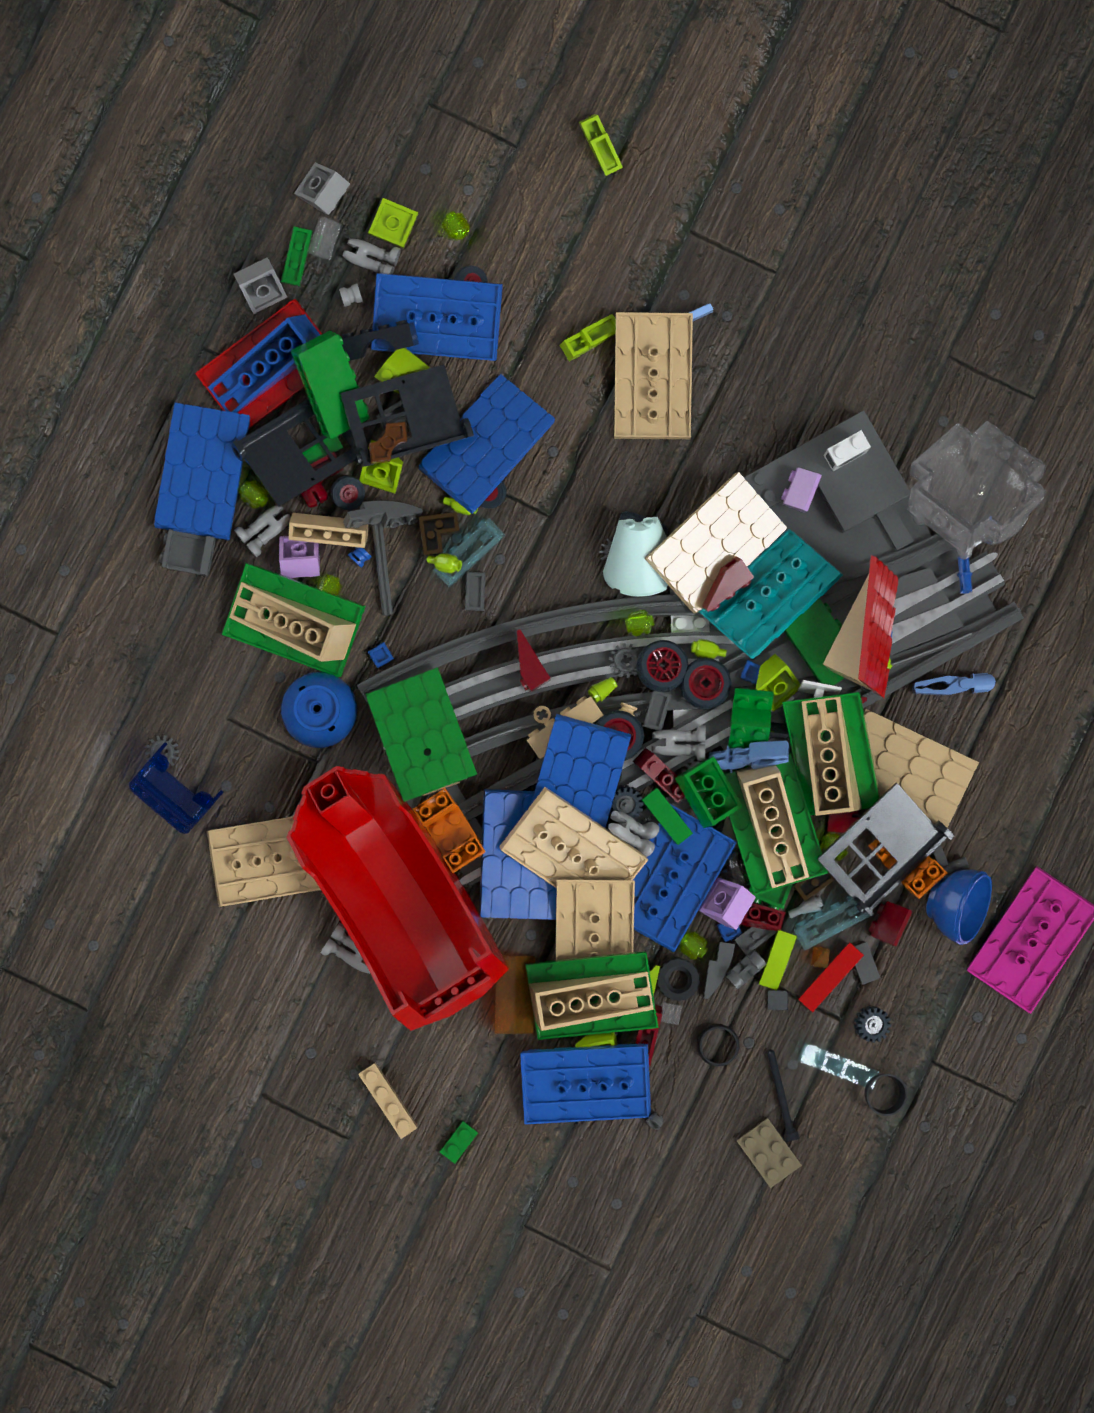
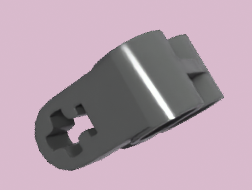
[725,950,767,990]

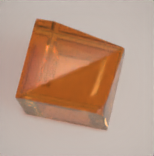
[811,947,830,968]

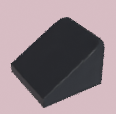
[769,722,789,739]
[768,990,788,1010]

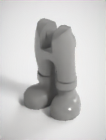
[342,238,401,274]
[234,505,291,558]
[652,725,706,761]
[608,811,659,857]
[320,922,370,974]

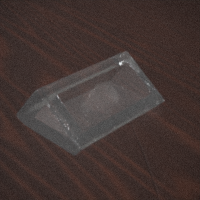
[308,217,341,260]

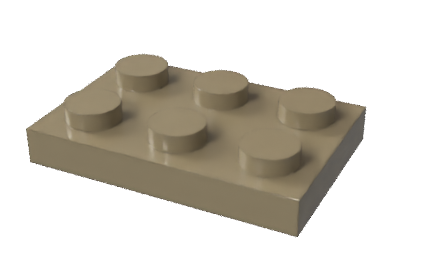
[736,1118,802,1188]

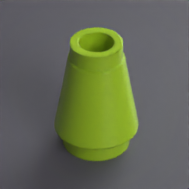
[588,677,617,703]

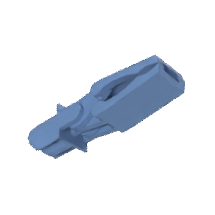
[912,673,996,695]
[709,741,789,773]

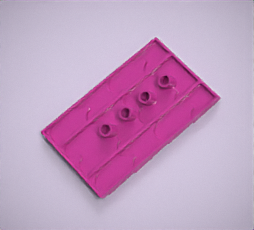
[967,866,1094,1014]

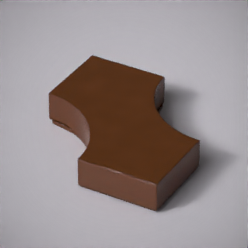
[368,422,407,464]

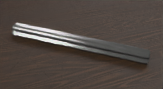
[372,522,393,616]

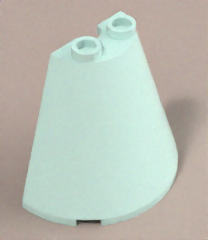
[603,517,668,596]

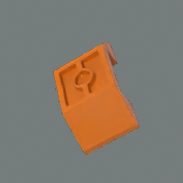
[413,788,486,873]
[868,839,948,899]

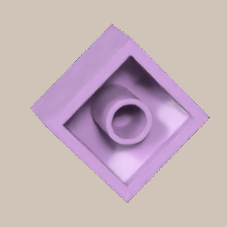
[781,468,822,513]
[279,536,320,578]
[699,878,756,930]

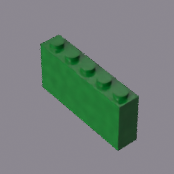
[291,330,370,439]
[784,596,844,686]

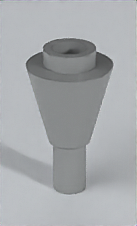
[788,895,824,918]

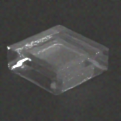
[661,1002,682,1025]

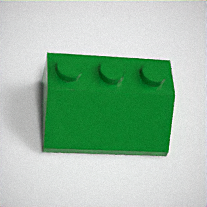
[675,756,743,828]

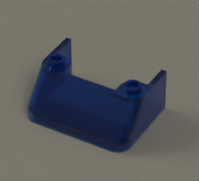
[129,742,224,834]

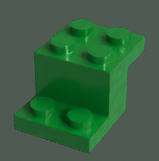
[728,688,774,749]

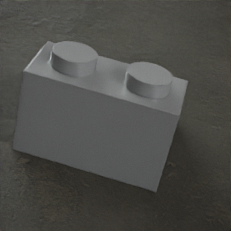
[294,162,350,215]
[234,257,287,314]

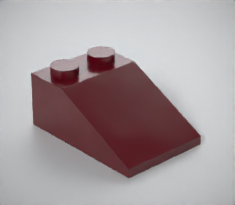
[517,629,551,692]
[868,901,912,946]

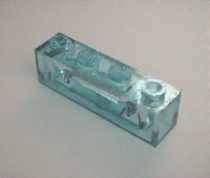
[433,518,505,588]
[793,896,870,951]

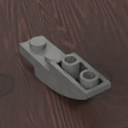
[343,501,423,528]

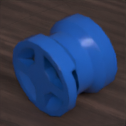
[348,547,372,568]

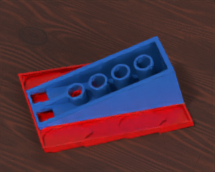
[195,299,322,430]

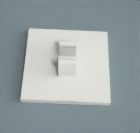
[798,680,842,698]

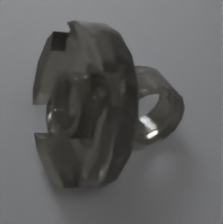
[720,848,750,887]

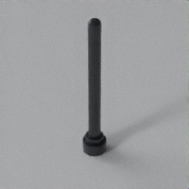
[767,1050,800,1142]

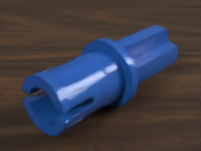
[957,554,973,594]

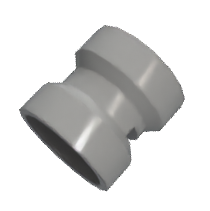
[339,283,363,307]

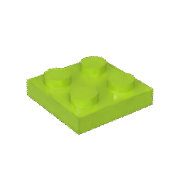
[368,198,418,249]

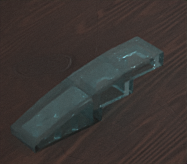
[798,1043,879,1090]

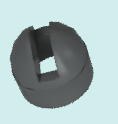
[646,1113,663,1130]

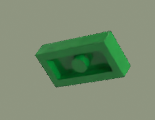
[440,1121,478,1164]

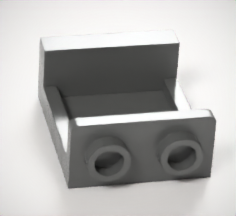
[159,529,216,577]

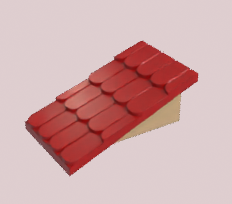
[823,555,898,698]

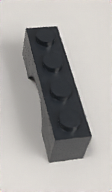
[342,319,419,361]

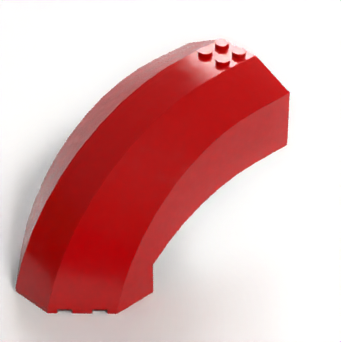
[286,766,509,1031]

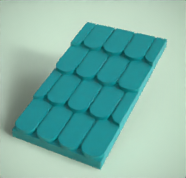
[699,529,844,659]

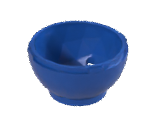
[281,672,357,748]
[926,869,992,945]

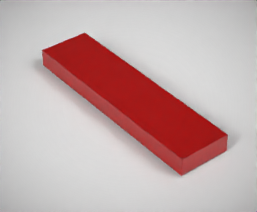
[798,942,864,1012]

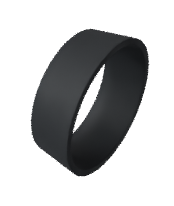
[697,1024,740,1066]
[865,1074,907,1116]

